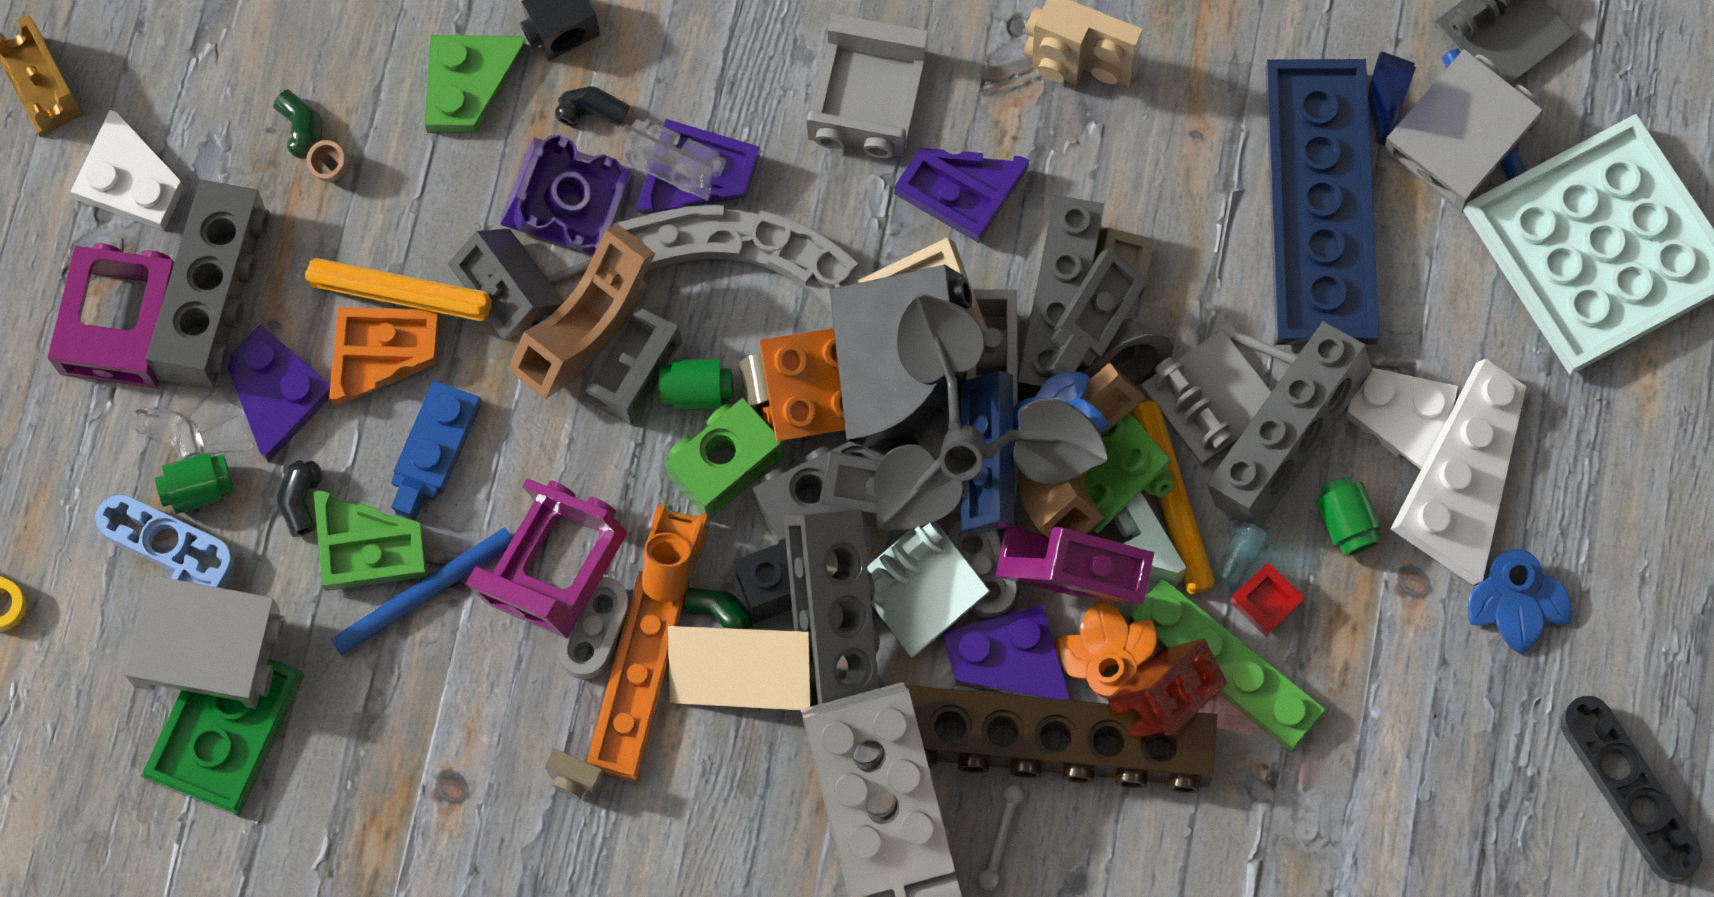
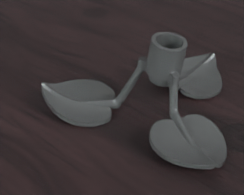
[874,294,1107,531]

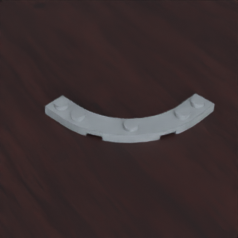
[614,205,866,313]

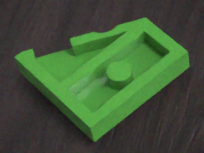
[314,491,428,591]

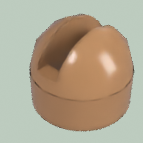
[306,140,350,182]

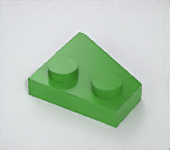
[425,35,526,133]

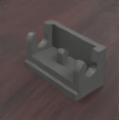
[448,228,564,340]
[582,307,682,425]

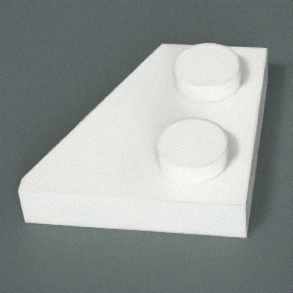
[70,110,185,231]
[1346,368,1458,469]

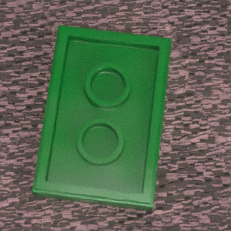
[141,659,305,817]

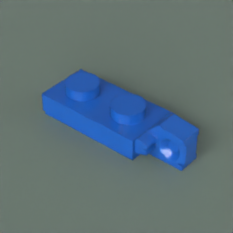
[391,380,482,521]

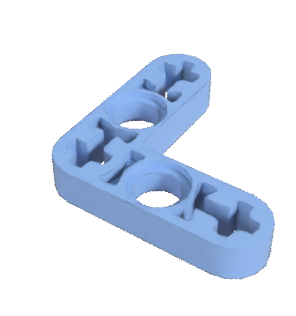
[95,495,235,589]

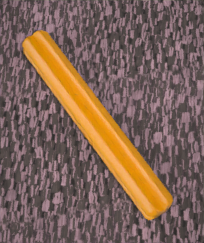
[305,258,492,321]
[1132,400,1215,594]

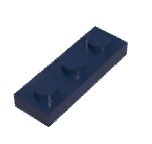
[961,370,1014,535]

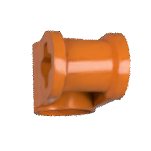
[642,503,710,602]

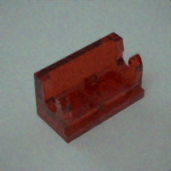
[1107,638,1228,737]

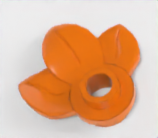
[1054,601,1157,699]

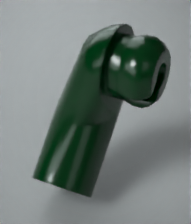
[273,89,323,159]
[685,587,752,629]

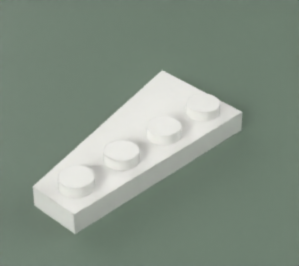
[1391,358,1526,585]

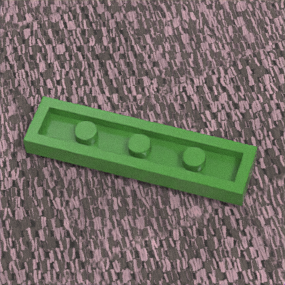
[1129,578,1325,753]

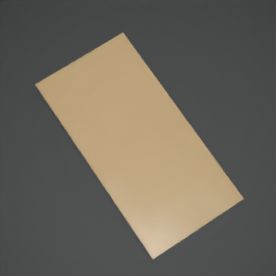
[668,626,810,710]

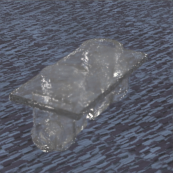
[621,118,726,201]

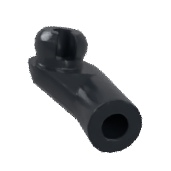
[555,86,630,127]
[277,460,323,537]

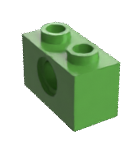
[664,398,785,519]

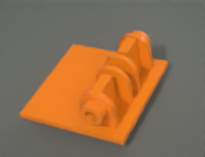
[759,328,845,441]

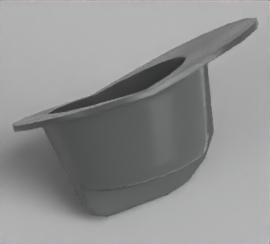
[1081,318,1174,386]

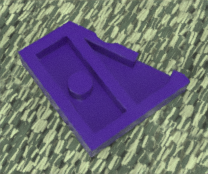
[636,119,762,214]
[894,148,1029,243]
[228,325,330,463]
[942,605,1070,700]

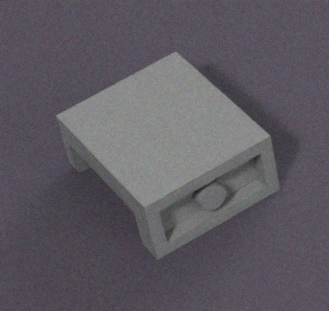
[807,13,928,158]
[1385,49,1543,213]
[124,575,285,709]

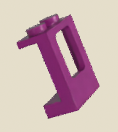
[47,243,175,389]
[465,478,628,639]
[995,526,1155,604]

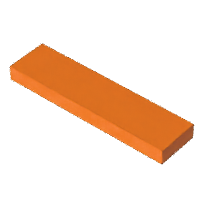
[586,571,690,783]

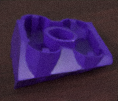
[500,134,632,255]

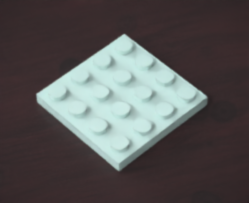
[1463,114,1714,375]

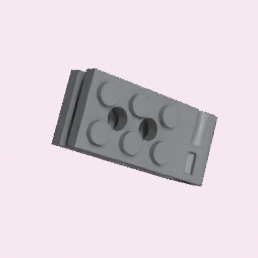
[800,682,962,897]

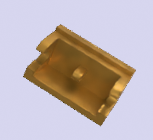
[0,15,84,137]

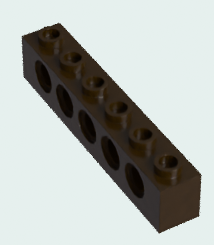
[905,685,1218,793]

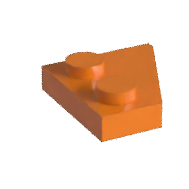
[329,307,440,405]

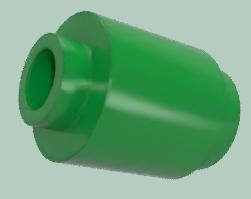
[659,358,733,411]
[155,452,235,514]
[1315,477,1382,557]

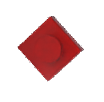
[1230,562,1305,638]

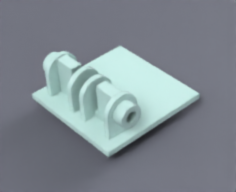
[867,521,991,658]

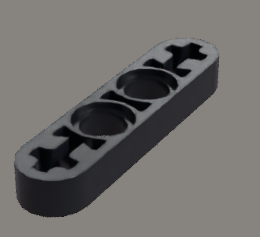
[1561,696,1702,882]

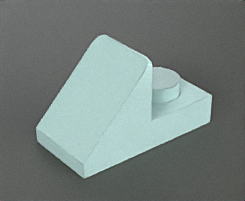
[1113,492,1186,587]

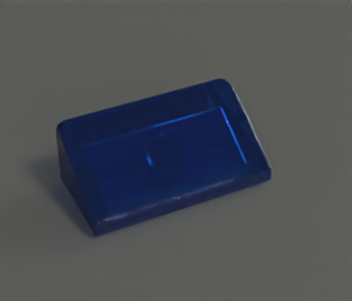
[1368,52,1416,146]

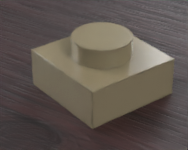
[1094,227,1153,288]
[545,748,606,800]

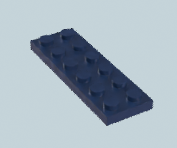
[1265,59,1380,345]

